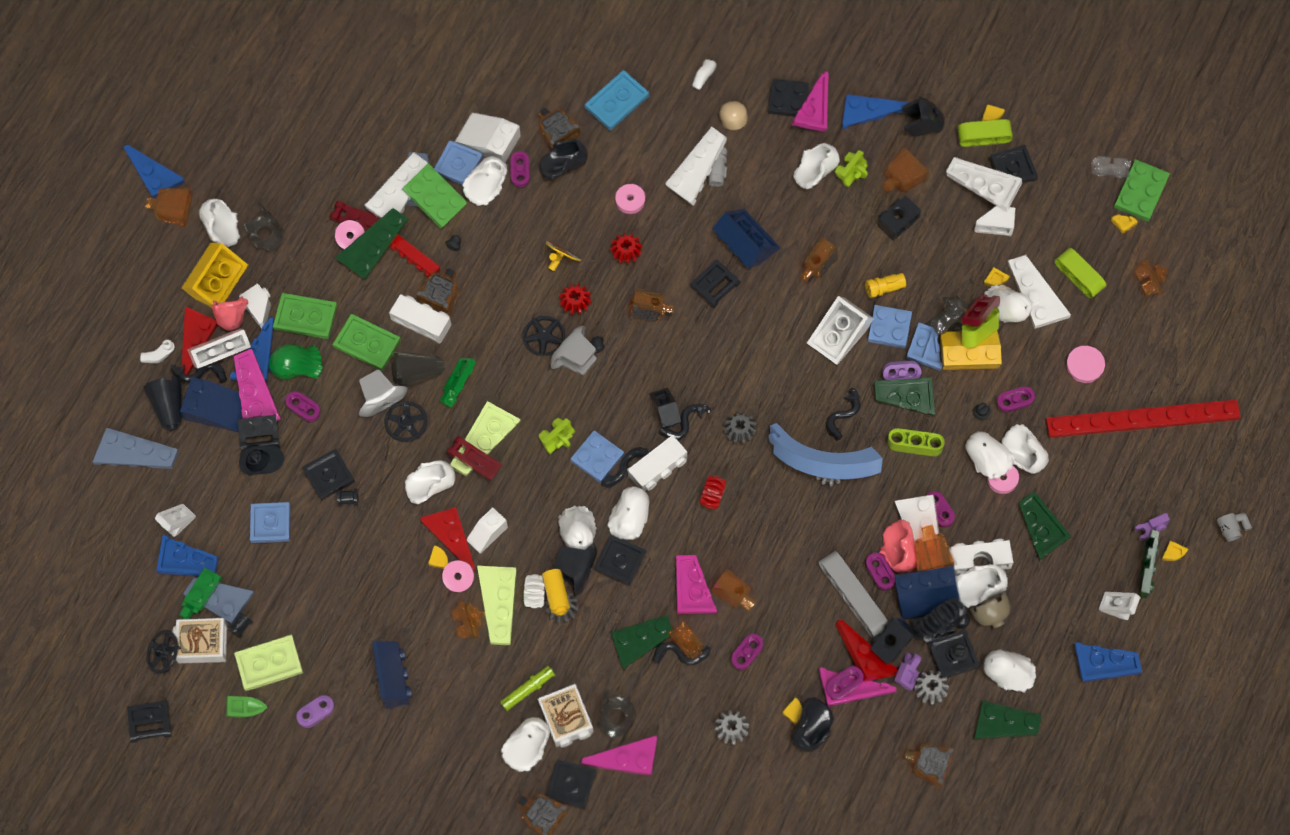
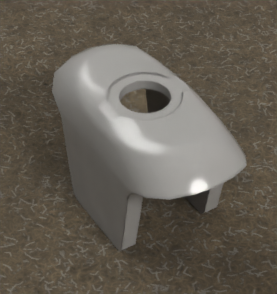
[550,325,597,375]
[359,370,408,417]

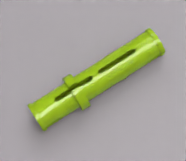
[500,665,555,711]

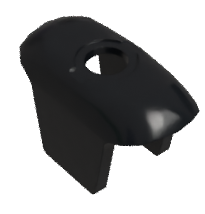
[901,96,945,137]
[554,543,597,596]

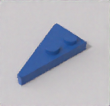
[842,95,909,129]
[124,145,185,199]
[230,318,275,382]

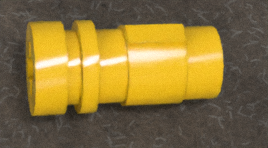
[865,273,906,298]

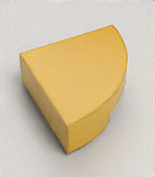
[982,104,1005,121]
[1111,215,1138,234]
[984,267,1010,287]
[1162,541,1188,561]
[429,545,449,569]
[782,698,802,725]

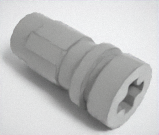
[709,147,727,187]

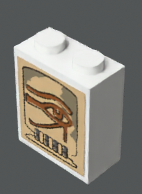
[172,618,227,663]
[538,684,593,747]

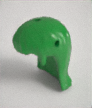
[268,344,323,380]

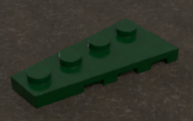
[335,208,409,280]

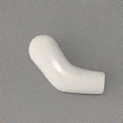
[692,59,716,90]
[140,340,175,364]

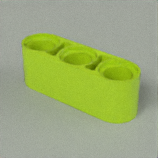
[958,119,1013,147]
[1055,248,1106,298]
[961,307,1000,348]
[887,428,944,456]

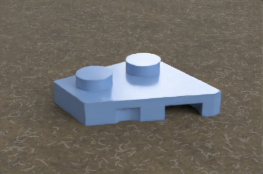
[906,323,942,371]

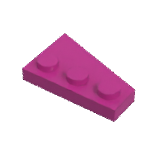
[676,555,717,614]

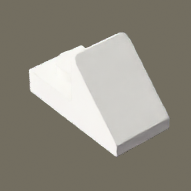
[155,504,196,537]
[1099,592,1140,620]

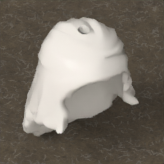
[794,143,839,189]
[462,156,507,206]
[199,199,240,248]
[985,285,1032,323]
[1001,424,1049,474]
[965,431,1015,479]
[405,460,456,504]
[607,487,649,541]
[558,506,597,550]
[957,564,1008,608]
[984,649,1036,692]
[501,717,550,772]

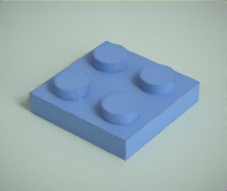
[434,140,483,185]
[868,305,912,349]
[570,431,625,483]
[250,502,291,543]

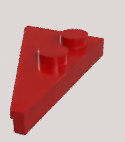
[182,307,218,375]
[420,507,476,571]
[836,620,898,682]

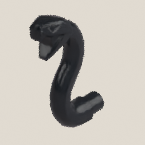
[170,363,227,383]
[826,388,861,441]
[659,404,711,440]
[601,447,649,488]
[652,642,711,665]

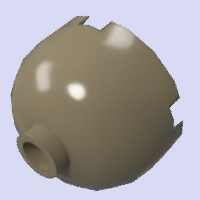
[969,592,1011,628]

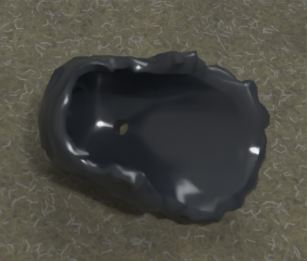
[539,139,588,180]
[791,697,834,752]

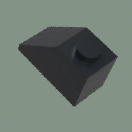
[649,388,681,427]

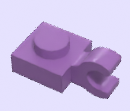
[1134,513,1170,541]
[894,653,921,690]

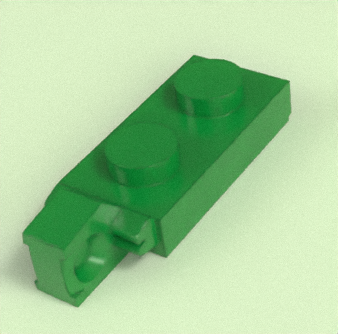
[440,358,476,407]
[180,568,222,620]

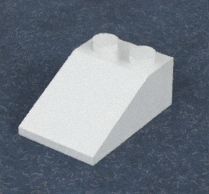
[455,113,521,163]
[807,296,874,365]

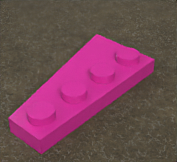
[234,349,281,421]

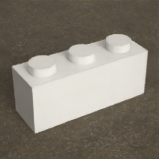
[389,294,451,344]
[187,328,251,368]
[628,435,687,491]

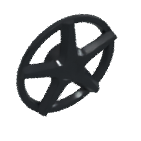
[523,316,565,356]
[384,401,428,442]
[147,630,180,674]

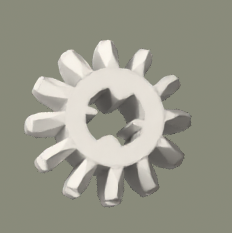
[524,574,545,608]

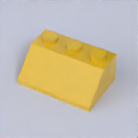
[182,243,248,307]
[940,331,1002,370]

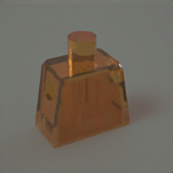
[883,148,929,193]
[146,188,192,227]
[915,525,957,572]
[710,569,757,610]

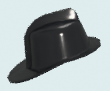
[239,444,284,475]

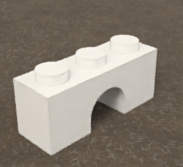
[949,539,1013,575]

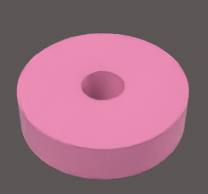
[616,184,645,214]
[335,220,365,249]
[987,466,1019,494]
[442,560,474,592]

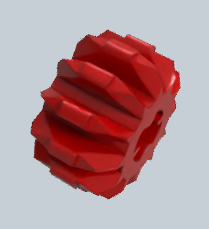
[610,232,642,265]
[559,283,591,316]
[700,475,726,510]

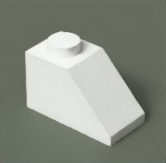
[974,206,1015,236]
[239,284,271,330]
[466,508,508,554]

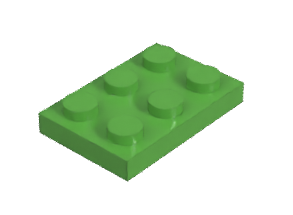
[1114,159,1170,222]
[402,163,467,229]
[273,293,338,339]
[333,314,401,371]

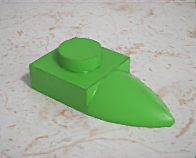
[226,696,267,718]

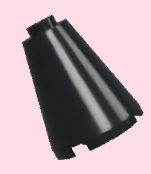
[143,376,182,431]

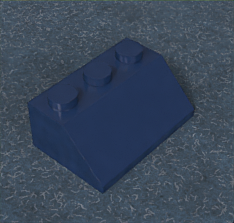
[712,209,780,268]
[895,566,961,620]
[372,641,412,709]

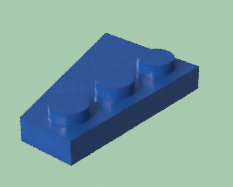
[156,535,219,577]
[1074,642,1142,682]

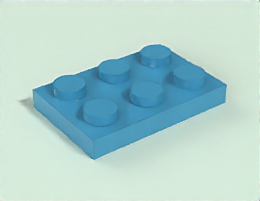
[585,70,649,131]

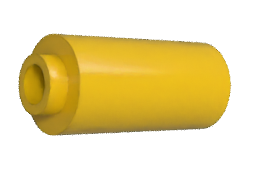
[542,569,570,615]

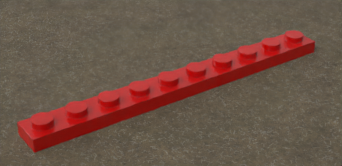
[1046,400,1240,438]

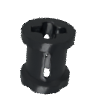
[337,488,359,506]
[227,612,253,638]

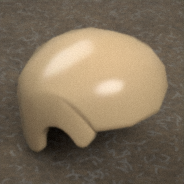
[719,101,748,130]

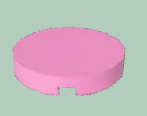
[1066,346,1105,383]

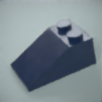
[180,377,242,433]

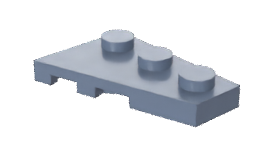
[183,578,255,625]

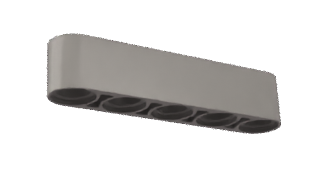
[818,551,888,639]

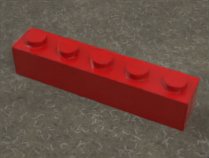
[390,235,441,278]

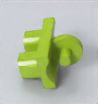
[835,150,868,187]
[539,418,575,454]

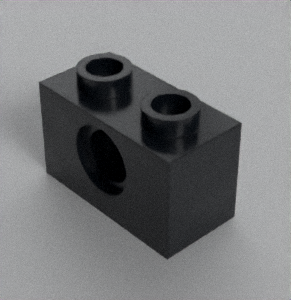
[878,195,921,241]
[870,617,918,664]

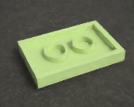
[235,635,303,691]

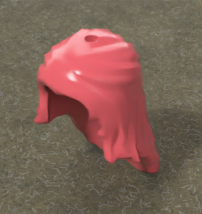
[212,296,248,331]
[880,519,919,573]

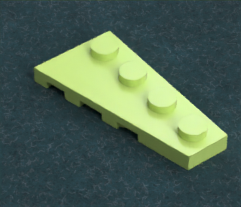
[450,401,521,476]
[477,566,517,645]

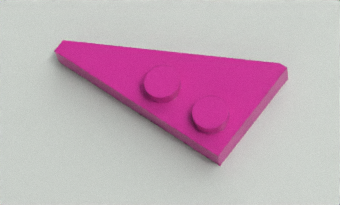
[792,71,828,132]
[819,668,897,706]
[581,736,657,776]

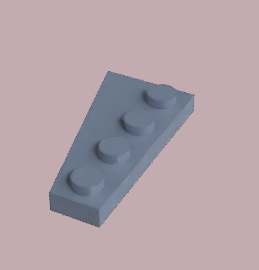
[93,428,179,469]

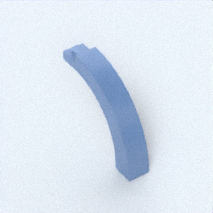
[769,423,883,479]

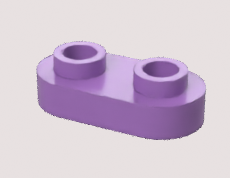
[882,361,921,380]
[297,695,335,728]

